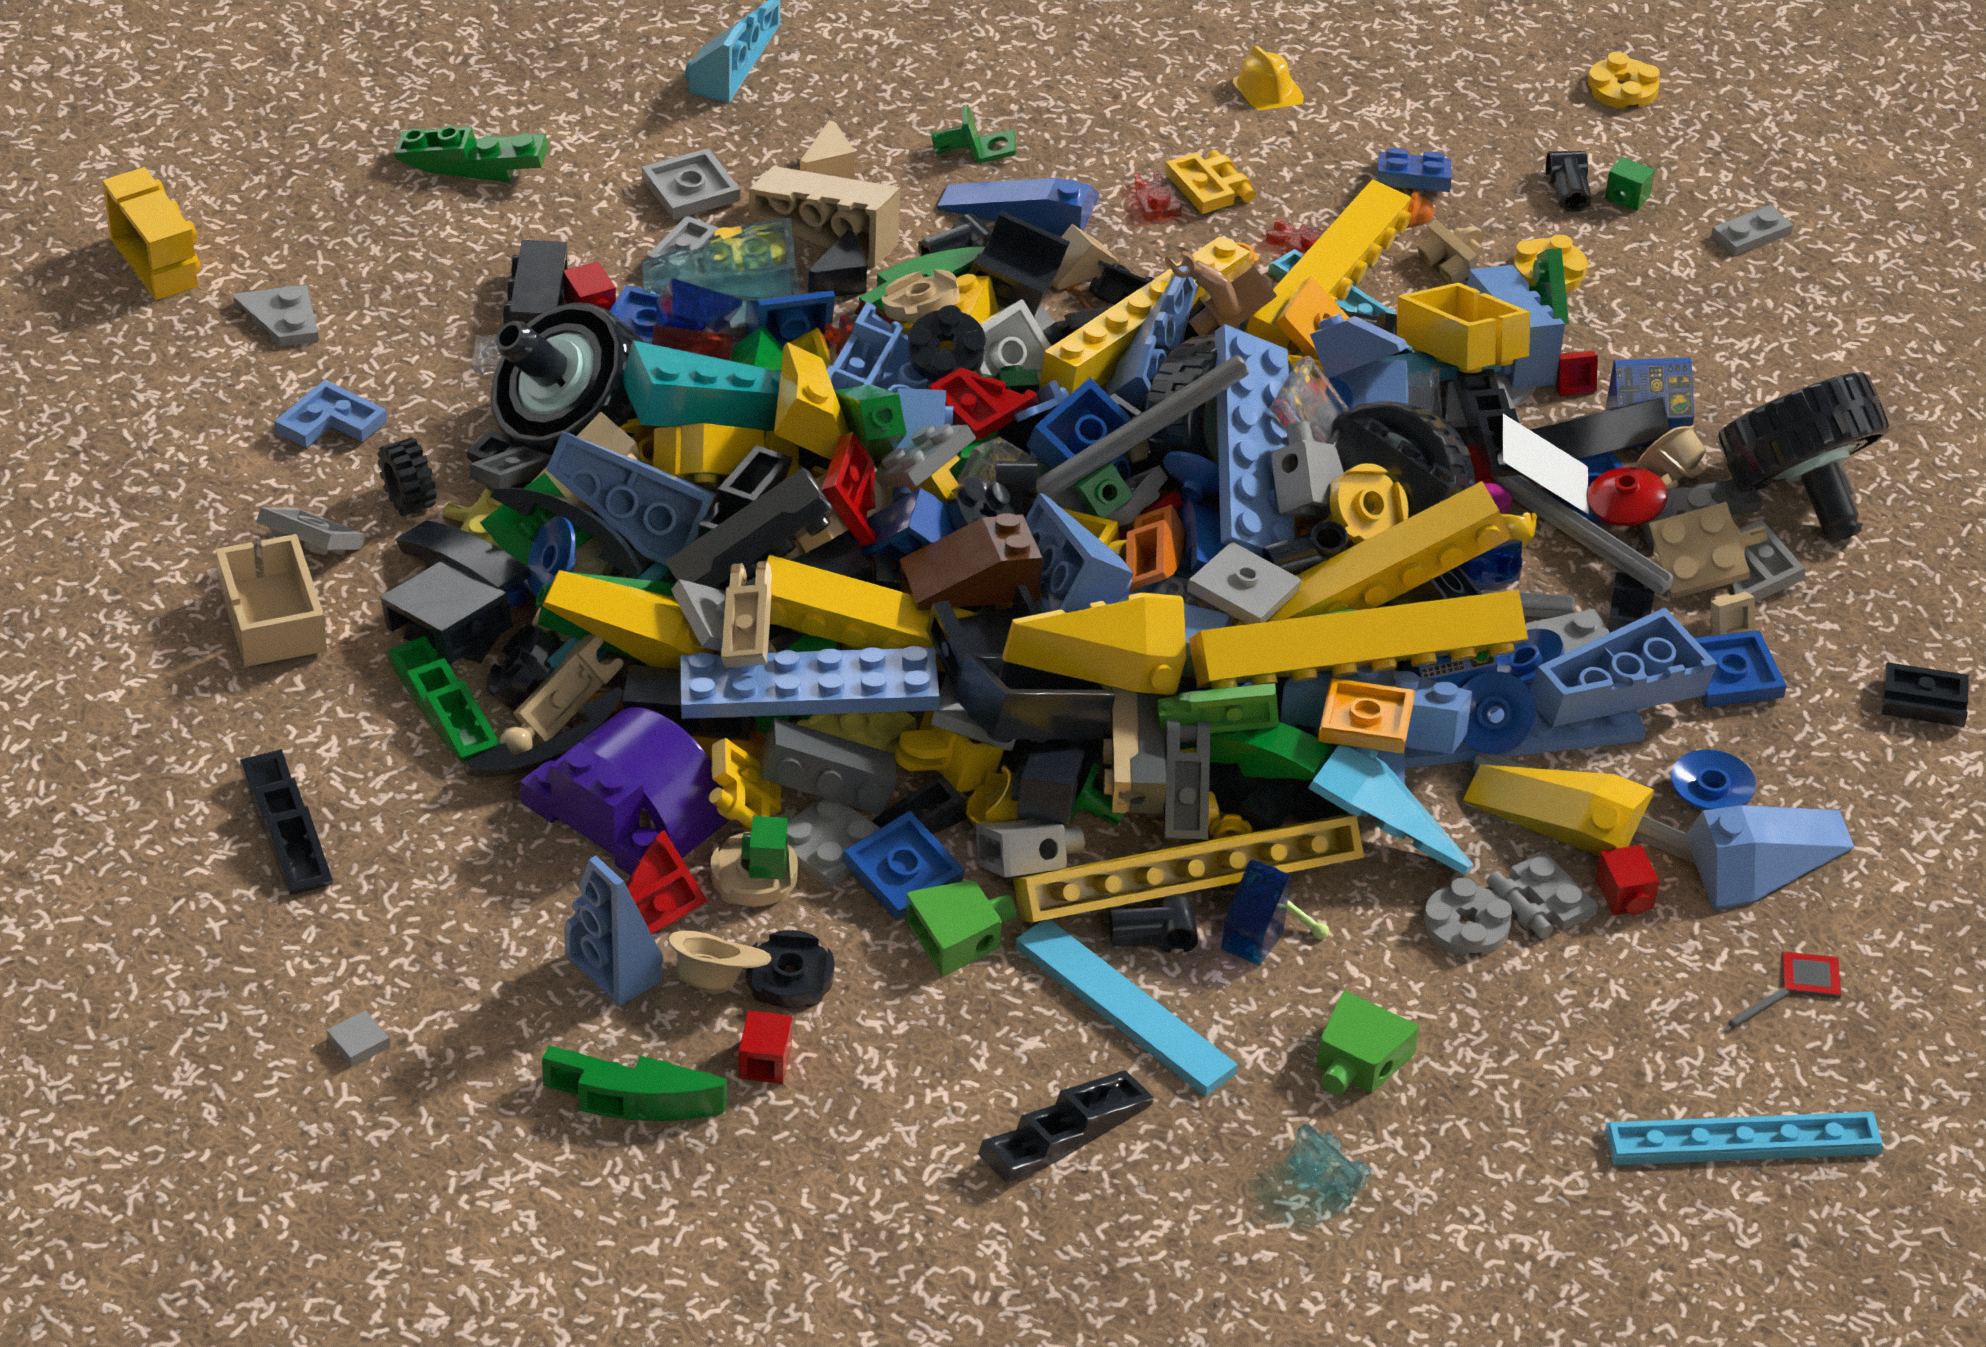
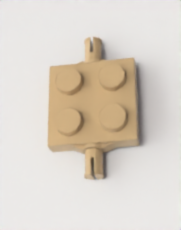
[1647,502,1768,598]

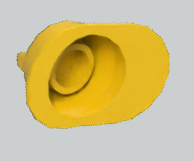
[1233,46,1304,110]

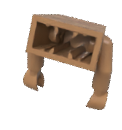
[1165,246,1277,335]

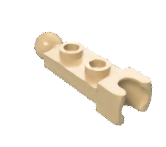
[499,634,623,757]

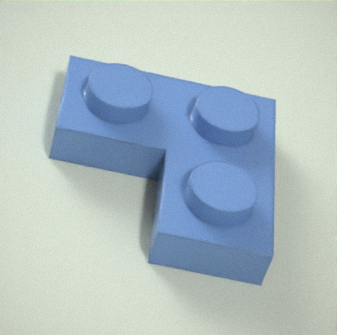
[274,380,387,448]

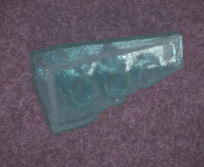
[642,218,800,303]

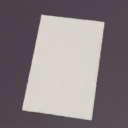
[1503,414,1589,515]

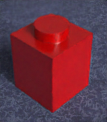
[563,261,616,311]
[1595,845,1659,915]
[738,1010,793,1084]

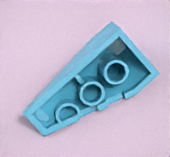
[685,0,781,103]
[1308,745,1474,874]

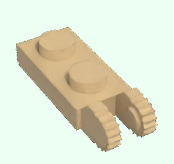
[721,561,772,668]

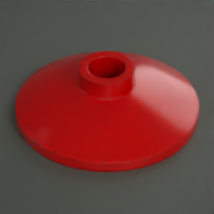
[1587,467,1668,526]

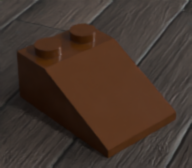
[899,513,1043,610]

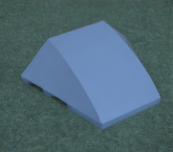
[827,302,940,393]

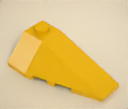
[774,342,850,460]
[542,570,714,669]
[1002,593,1186,695]
[1463,764,1654,857]

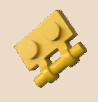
[1165,150,1256,214]
[709,738,781,832]

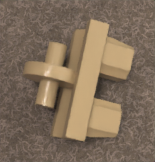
[1417,219,1484,284]

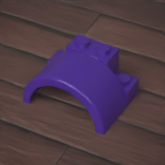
[520,708,730,875]

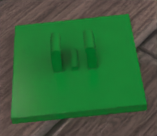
[480,472,593,581]

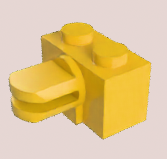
[894,710,1004,792]

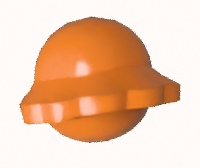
[1407,189,1434,227]

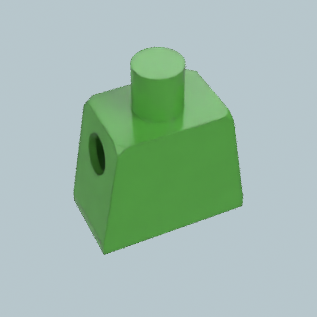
[905,880,1017,977]
[1316,990,1420,1095]

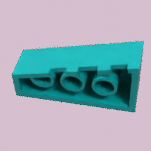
[623,340,781,434]

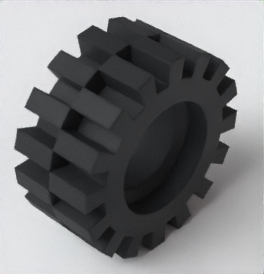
[378,438,437,516]

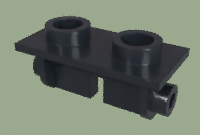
[1089,260,1155,305]

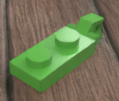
[1158,683,1279,734]

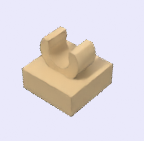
[1711,591,1755,636]

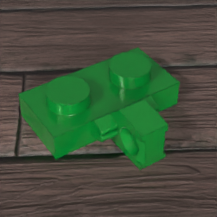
[1529,248,1569,325]

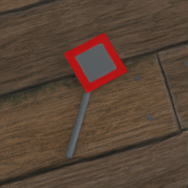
[1729,952,1841,1028]

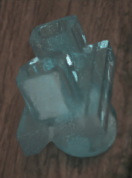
[1284,1124,1371,1213]

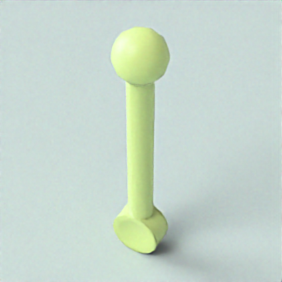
[1252,876,1329,940]

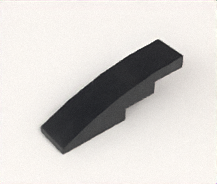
[1453,369,1524,477]
[1529,397,1670,459]
[395,520,532,592]
[240,749,333,895]
[978,1070,1154,1183]

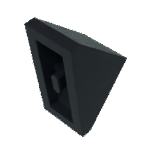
[808,230,867,297]

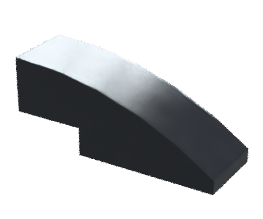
[698,445,792,539]

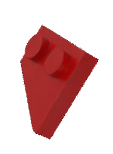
[929,367,1038,442]
[821,432,877,547]
[625,831,708,935]

